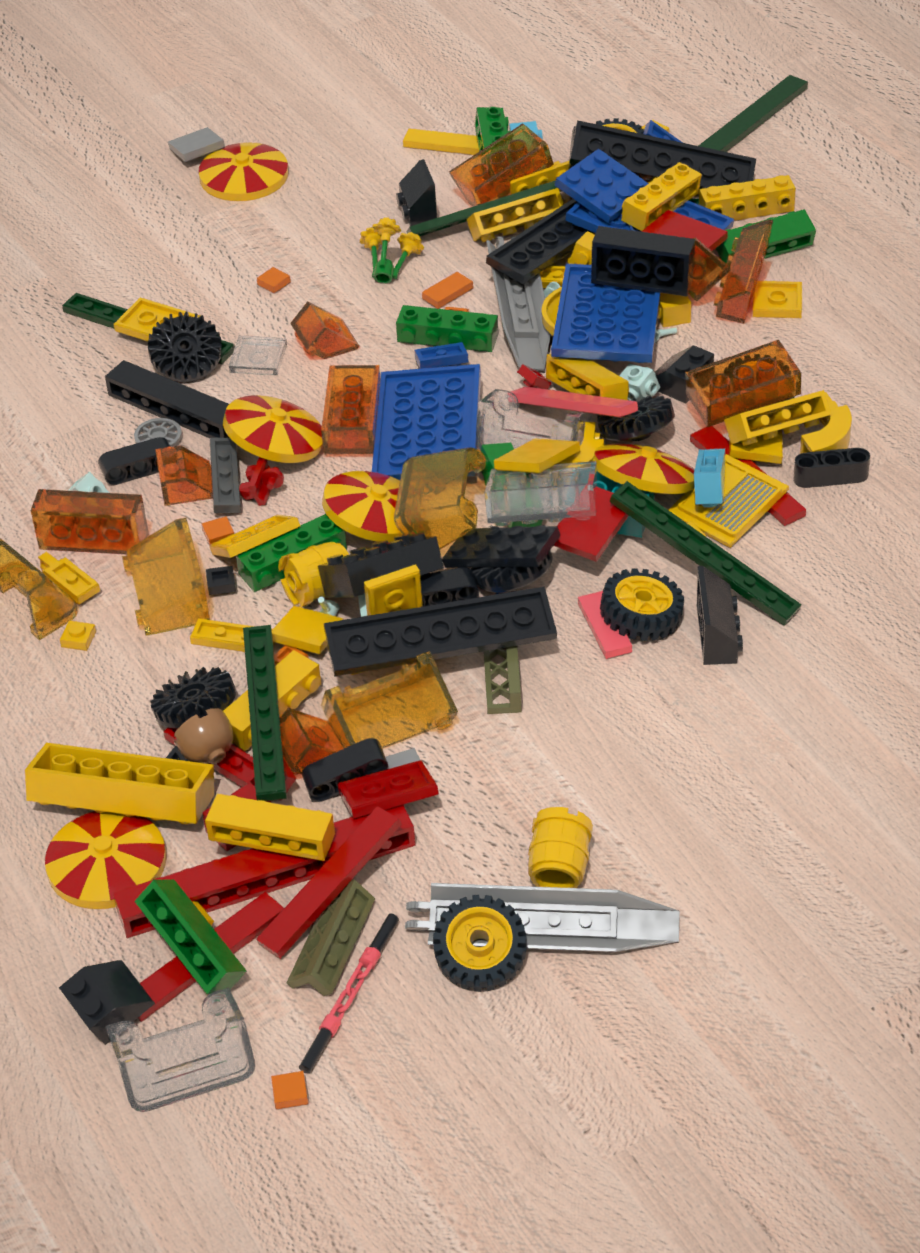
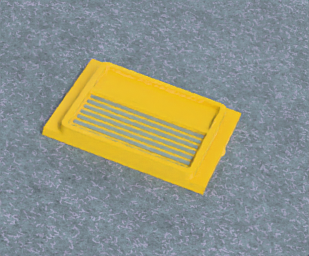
[669,454,789,548]

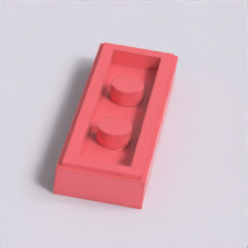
[578,591,632,659]

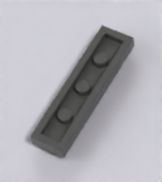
[210,438,240,514]

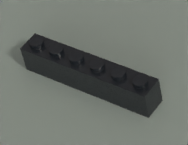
[105,360,230,438]

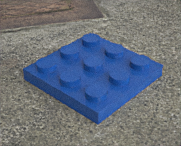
[554,149,649,224]

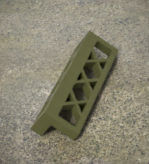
[484,646,522,714]
[286,879,375,996]

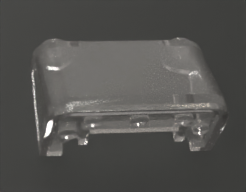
[476,389,592,451]
[105,988,255,1112]

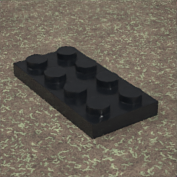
[442,525,561,568]

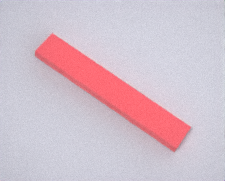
[508,386,638,418]

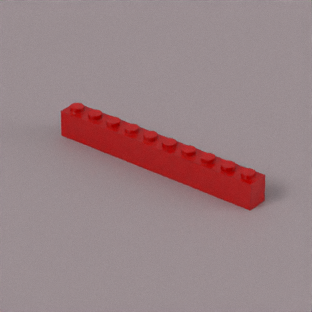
[113,805,416,939]

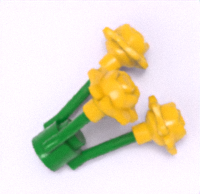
[359,217,424,284]

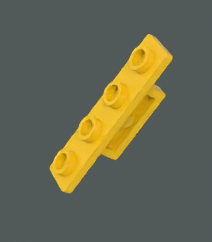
[510,161,569,195]

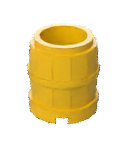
[278,542,349,608]
[528,807,593,888]

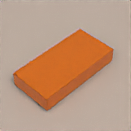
[422,272,473,309]

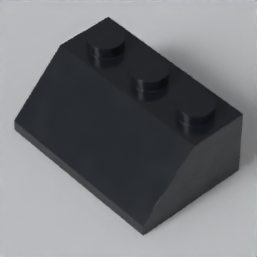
[696,566,743,665]

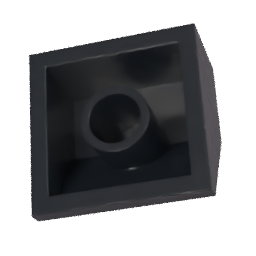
[396,159,437,226]
[655,345,714,404]
[59,960,155,1045]

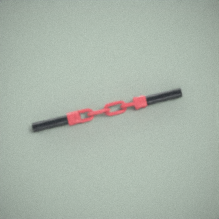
[299,913,399,1074]

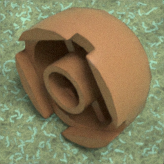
[174,708,234,764]

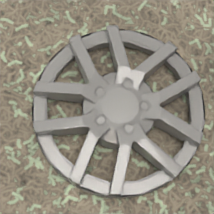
[134,418,182,448]

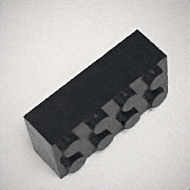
[591,226,695,296]
[318,533,444,598]

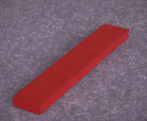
[690,425,806,526]
[256,806,402,959]
[137,892,284,1022]

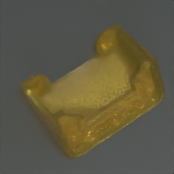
[394,447,486,550]
[122,517,210,636]
[0,538,78,641]
[321,651,458,749]

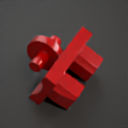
[239,457,284,506]

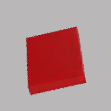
[641,210,728,261]
[554,483,629,562]
[337,760,439,819]

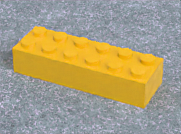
[25,742,214,824]

